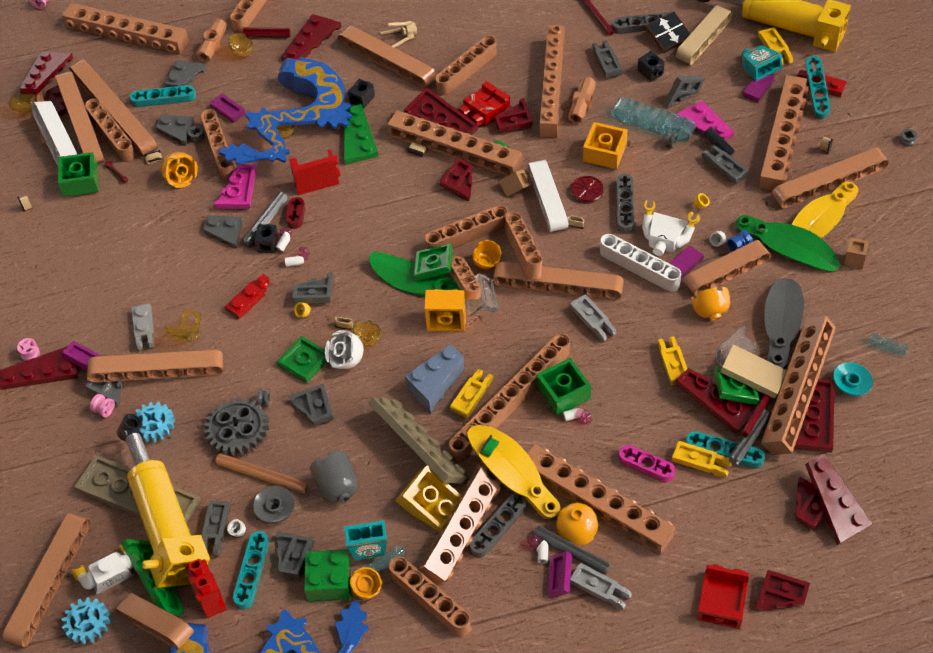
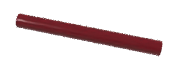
[582,0,614,36]
[741,394,771,438]

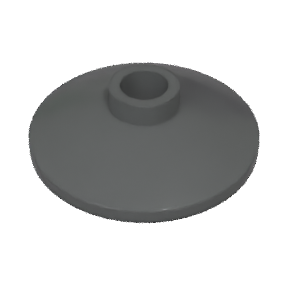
[253,486,295,523]

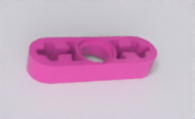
[619,445,675,482]

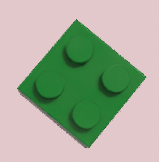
[58,152,99,197]
[536,357,591,416]
[305,549,351,602]

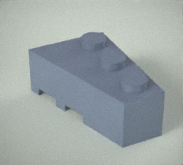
[405,344,465,414]

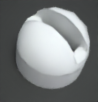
[710,231,726,246]
[227,519,246,537]

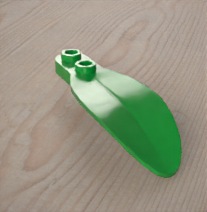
[736,215,839,272]
[369,252,467,300]

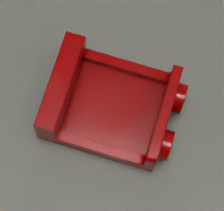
[289,149,341,195]
[697,564,750,629]

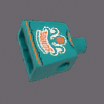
[742,45,782,81]
[344,520,387,560]

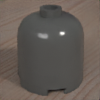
[310,451,358,503]

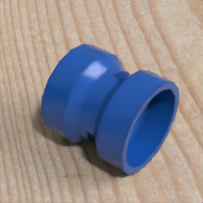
[727,230,753,252]

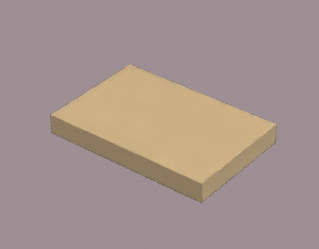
[720,344,787,398]

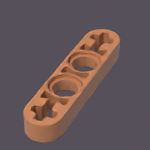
[451,256,481,300]

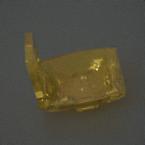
[165,309,202,341]

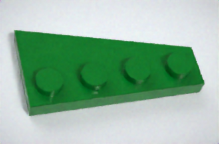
[344,104,379,165]
[121,539,184,617]

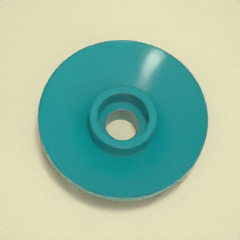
[833,362,873,396]

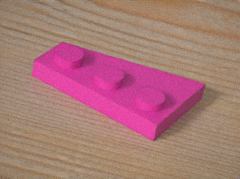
[674,101,734,141]
[214,164,257,209]

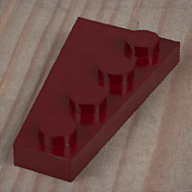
[0,346,78,390]
[794,379,835,453]

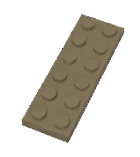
[368,397,470,484]
[74,455,201,523]

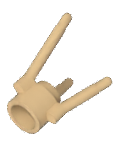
[380,21,417,48]

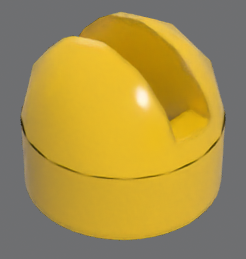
[693,193,710,209]
[294,302,311,318]

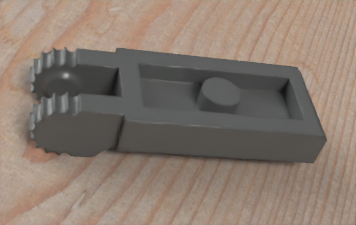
[592,40,622,78]
[701,145,749,184]
[201,501,231,557]

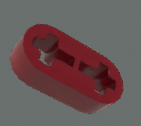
[286,197,305,229]

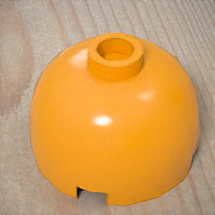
[161,151,198,188]
[691,287,730,321]
[556,503,598,546]

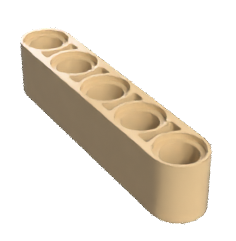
[676,5,733,65]

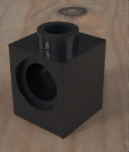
[637,51,665,82]
[348,78,375,109]
[255,224,279,253]

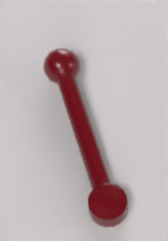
[105,161,128,183]

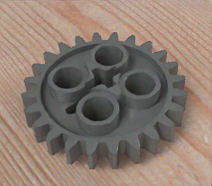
[204,397,269,457]

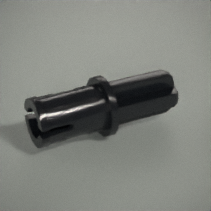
[703,127,735,156]

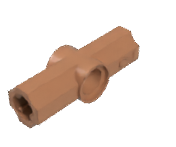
[196,18,227,63]
[568,77,596,124]

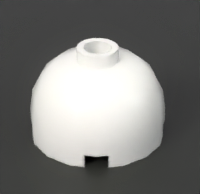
[325,330,364,369]

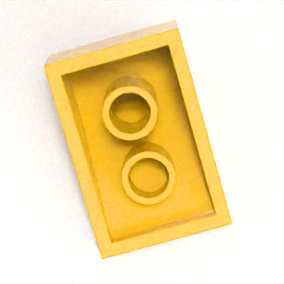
[395,465,472,532]

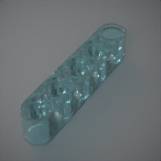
[611,97,696,142]

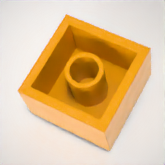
[583,122,628,169]
[424,289,466,332]

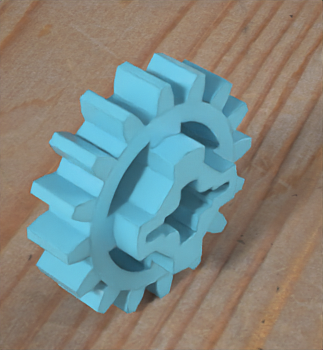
[135,402,175,443]
[62,597,111,645]

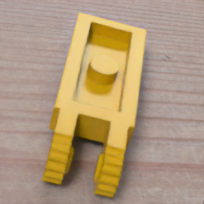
[758,27,793,66]
[657,336,687,386]
[450,369,494,419]
[671,441,732,478]

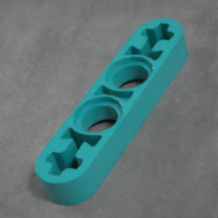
[805,56,830,119]
[129,85,196,107]
[686,431,765,469]
[233,531,269,610]

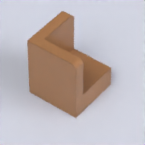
[499,169,531,196]
[844,237,869,269]

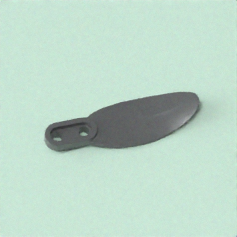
[764,278,804,369]

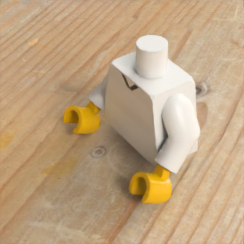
[642,200,700,256]
[71,545,134,594]

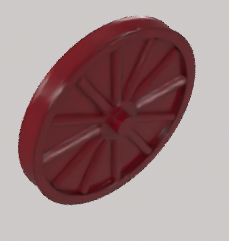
[571,176,604,202]

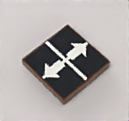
[646,11,690,53]

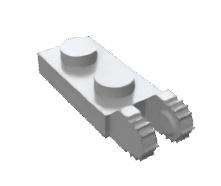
[570,294,617,342]
[132,304,155,351]
[570,563,632,610]

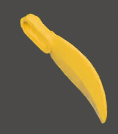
[792,182,858,238]
[467,425,560,519]

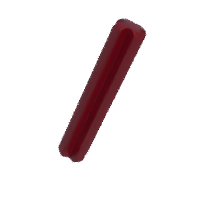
[242,27,291,37]

